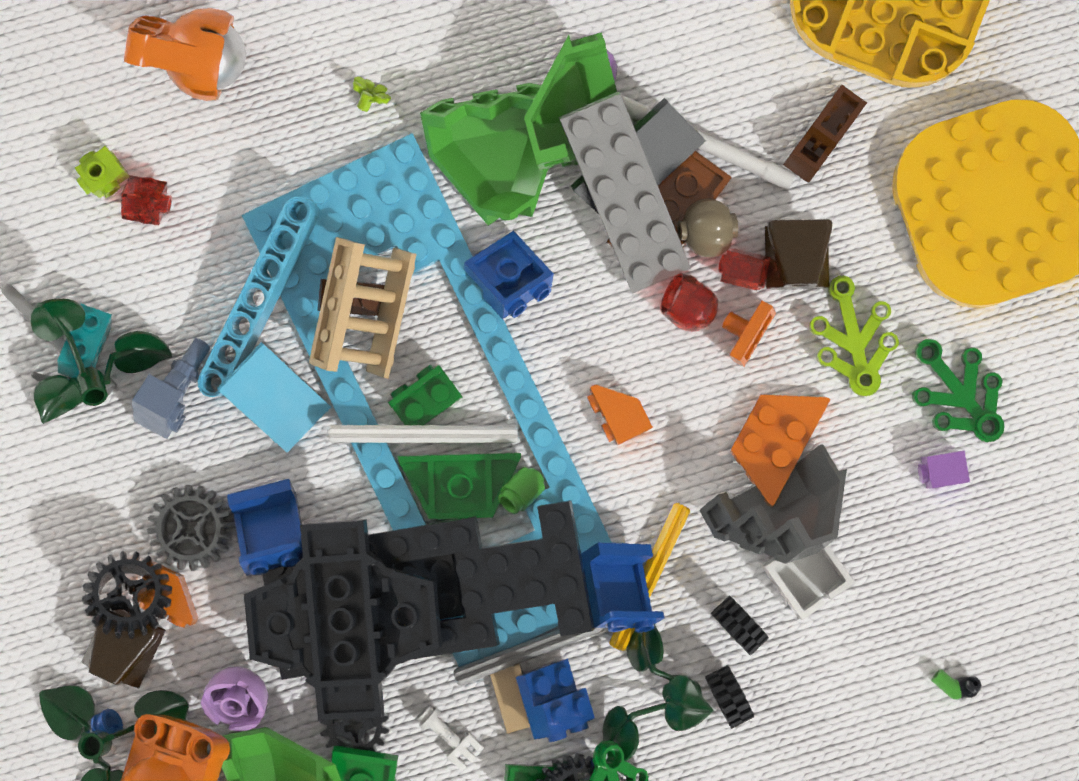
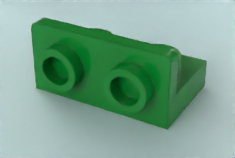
[388,365,463,425]

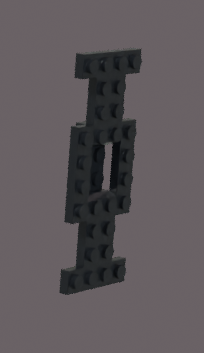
[263,500,595,680]

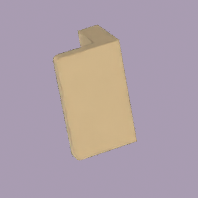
[490,663,530,734]

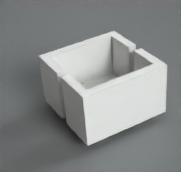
[761,545,856,620]

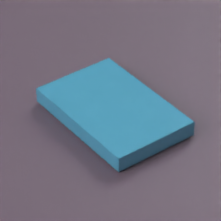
[217,342,331,453]

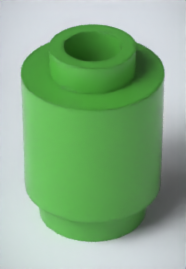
[498,467,545,514]

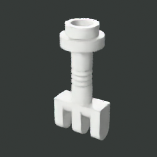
[416,705,485,771]

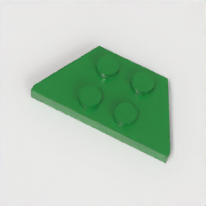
[398,453,521,519]

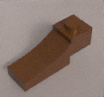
[783,85,867,183]

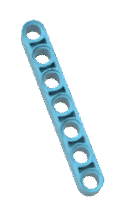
[197,196,320,397]

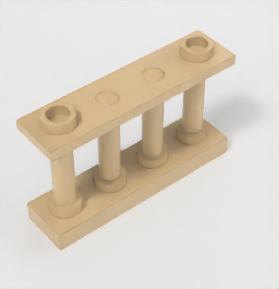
[309,237,417,379]

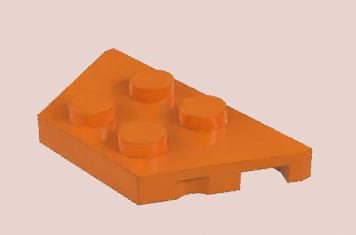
[730,395,831,507]

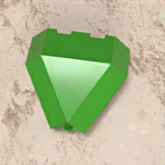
[524,32,617,170]
[420,83,548,226]
[222,727,341,781]

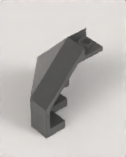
[699,444,847,564]

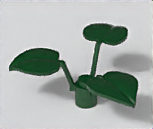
[30,299,172,424]
[602,624,713,761]
[39,685,189,781]

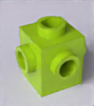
[75,146,130,198]

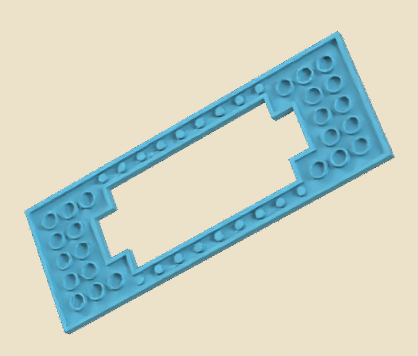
[242,133,612,667]

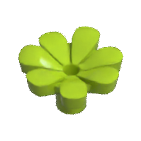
[352,76,391,112]

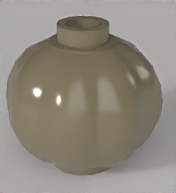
[677,198,739,258]

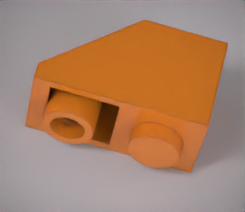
[587,385,653,446]
[132,562,198,628]

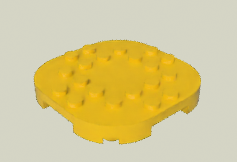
[790,0,990,88]
[892,99,1079,308]

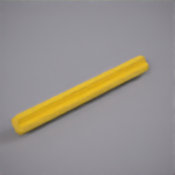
[609,503,690,651]

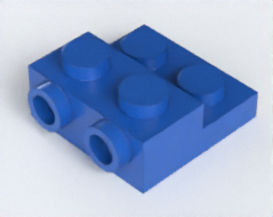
[463,231,554,320]
[516,658,595,743]

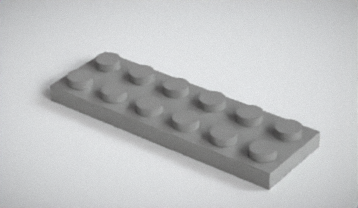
[559,91,691,294]

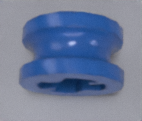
[90,708,123,734]

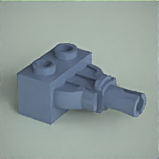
[132,338,210,439]

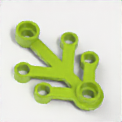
[809,275,899,396]

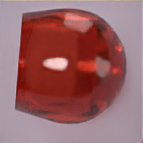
[660,272,719,332]

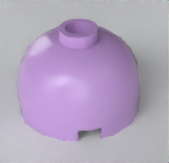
[201,666,268,731]

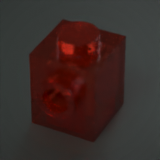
[718,248,771,291]

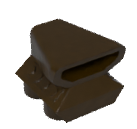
[764,219,833,290]
[81,609,166,689]

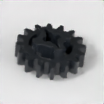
[320,705,390,752]

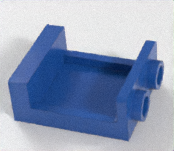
[227,479,303,576]
[581,542,665,632]

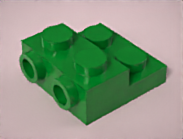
[331,746,399,781]

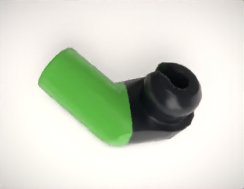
[931,669,982,700]

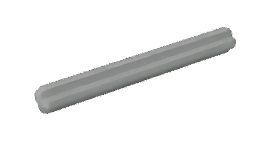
[453,628,605,686]

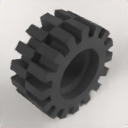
[711,595,769,656]
[705,665,755,729]

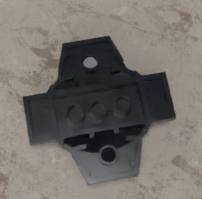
[244,519,442,721]

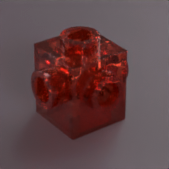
[121,175,172,226]

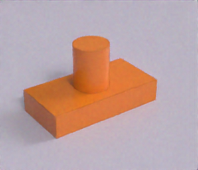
[722,301,776,367]

